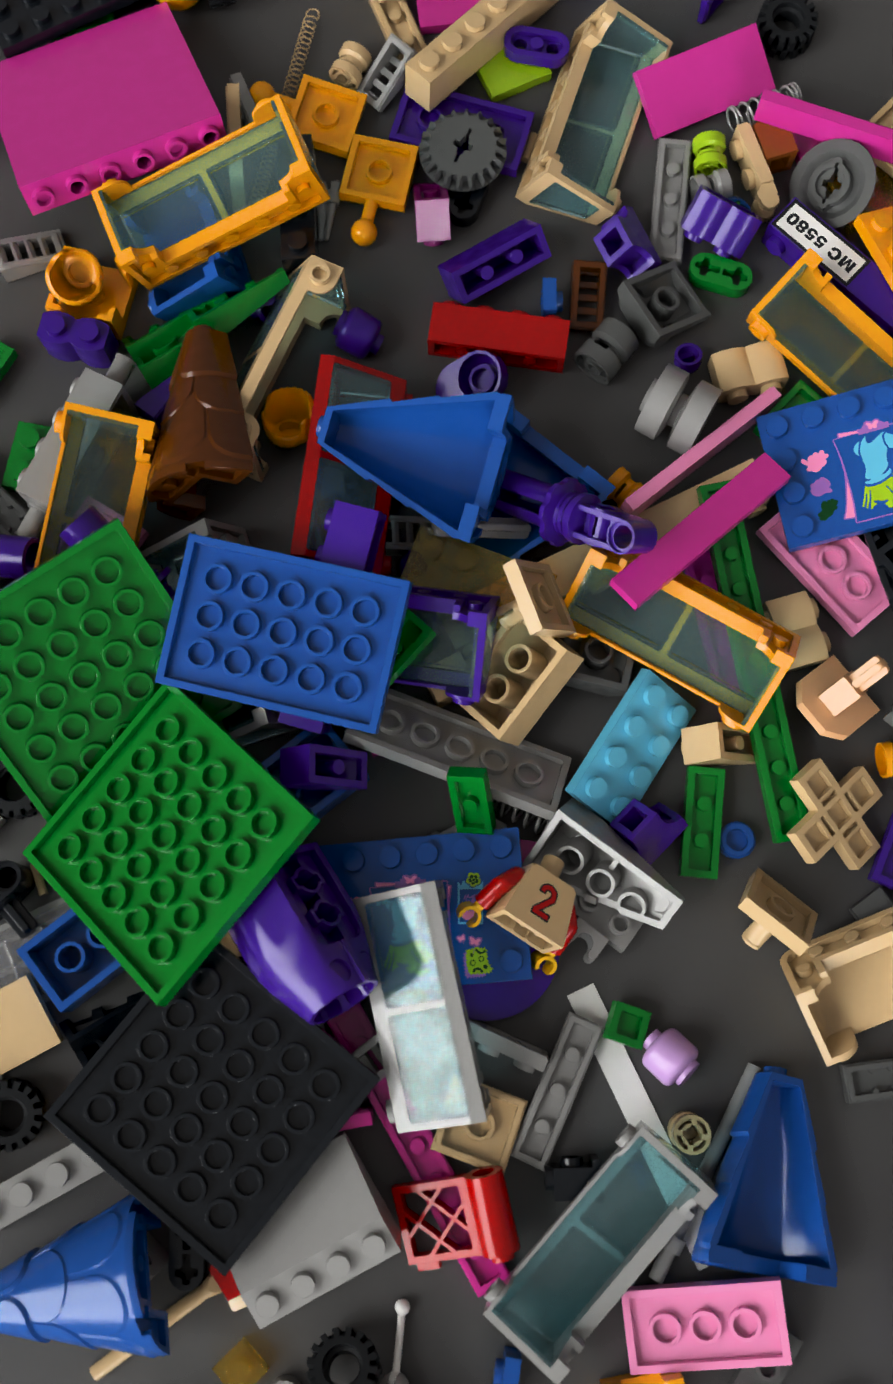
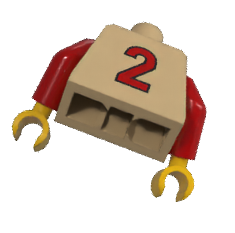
[456,854,578,975]

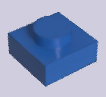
[540,278,563,317]
[493,1346,522,1384]

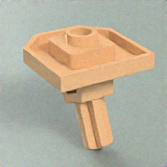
[796,654,890,741]

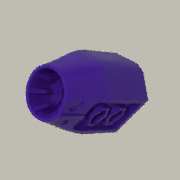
[228,842,378,1025]

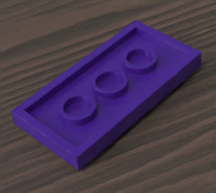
[389,90,535,178]

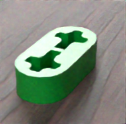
[687,252,753,298]

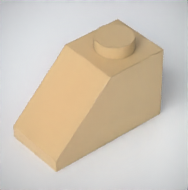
[681,722,756,767]

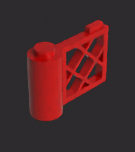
[391,1165,521,1272]

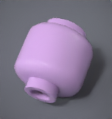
[642,1028,700,1087]

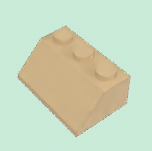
[460,620,584,746]

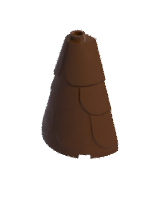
[147,325,253,521]

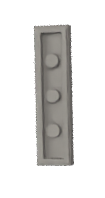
[649,137,692,268]
[510,1011,605,1171]

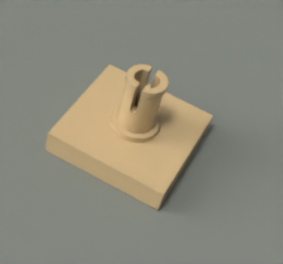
[496,559,576,638]
[738,867,818,956]

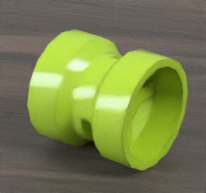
[692,131,728,176]

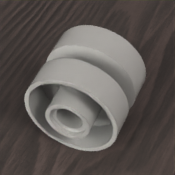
[634,363,723,455]

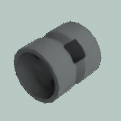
[574,317,639,385]

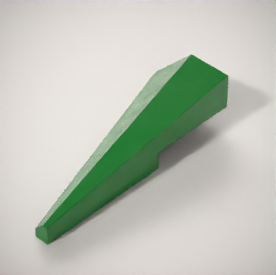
[121,267,290,389]

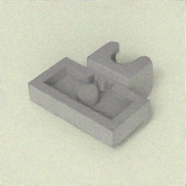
[568,895,643,964]

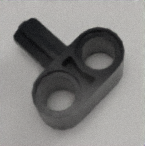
[0,860,39,938]

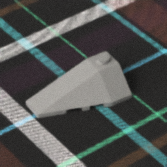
[522,797,685,930]

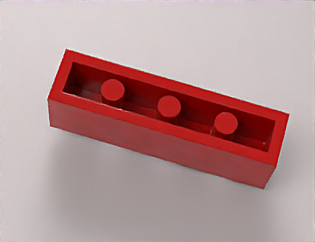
[427,301,571,373]

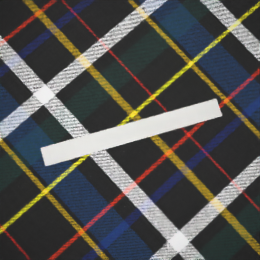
[567,983,709,1271]

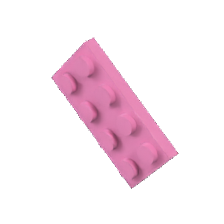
[755,512,890,637]
[621,1276,792,1375]

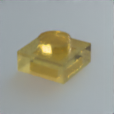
[212,1337,269,1384]

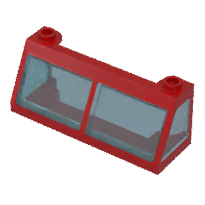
[290,354,413,577]

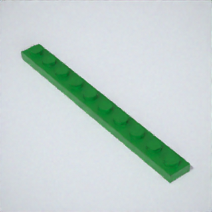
[696,480,808,843]

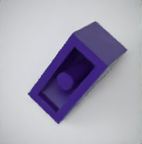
[280,743,367,790]

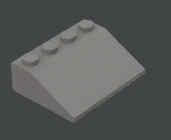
[230,1131,401,1329]

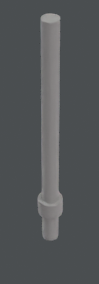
[648,1062,762,1284]

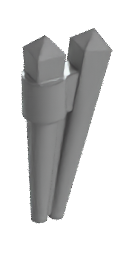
[317,179,341,241]

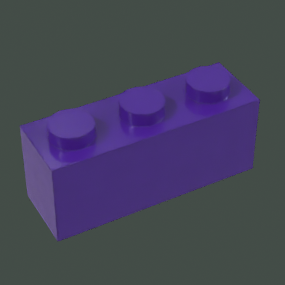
[437,218,552,305]

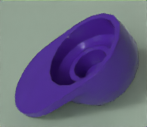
[435,350,509,397]

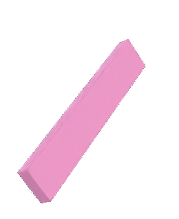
[620,386,782,516]

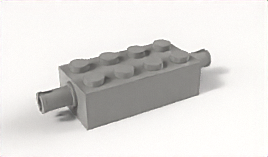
[14,353,139,538]

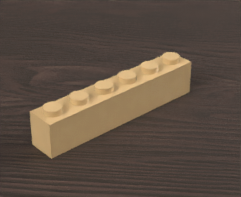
[405,0,559,112]

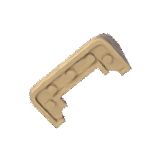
[780,906,893,1067]

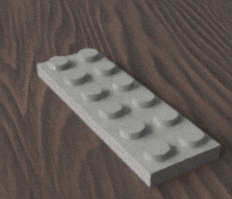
[343,688,572,821]

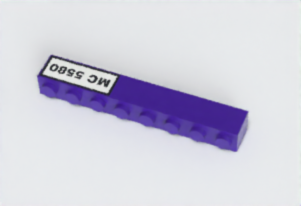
[761,197,893,338]

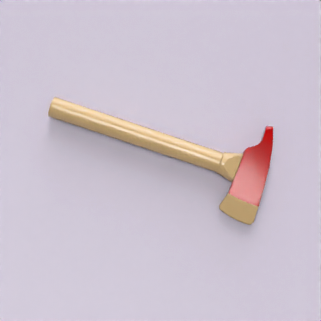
[89,1265,247,1381]

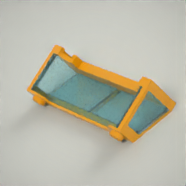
[91,94,331,290]
[746,248,893,396]
[34,401,160,568]
[564,546,801,733]

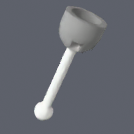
[380,1298,410,1384]

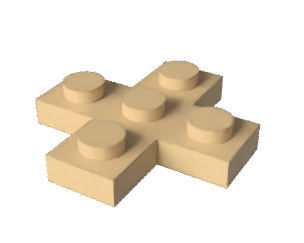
[786,758,883,870]

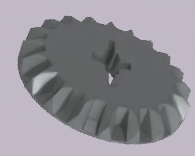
[419,108,507,192]
[789,138,878,229]

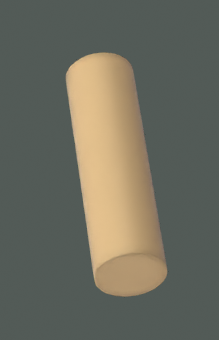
[522,132,537,163]
[30,864,49,896]

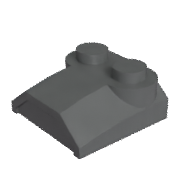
[617,260,712,348]
[563,616,642,697]

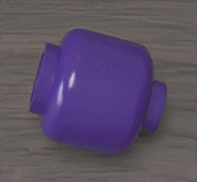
[332,307,385,360]

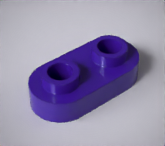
[504,25,570,69]

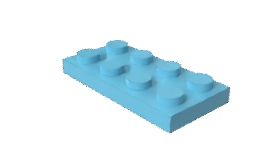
[564,668,696,825]

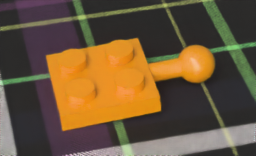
[249,74,367,159]
[339,134,419,247]

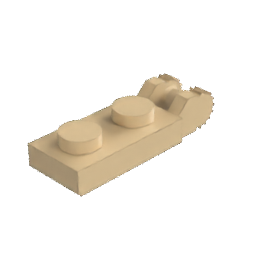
[729,122,780,223]

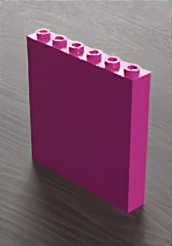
[0,2,227,216]

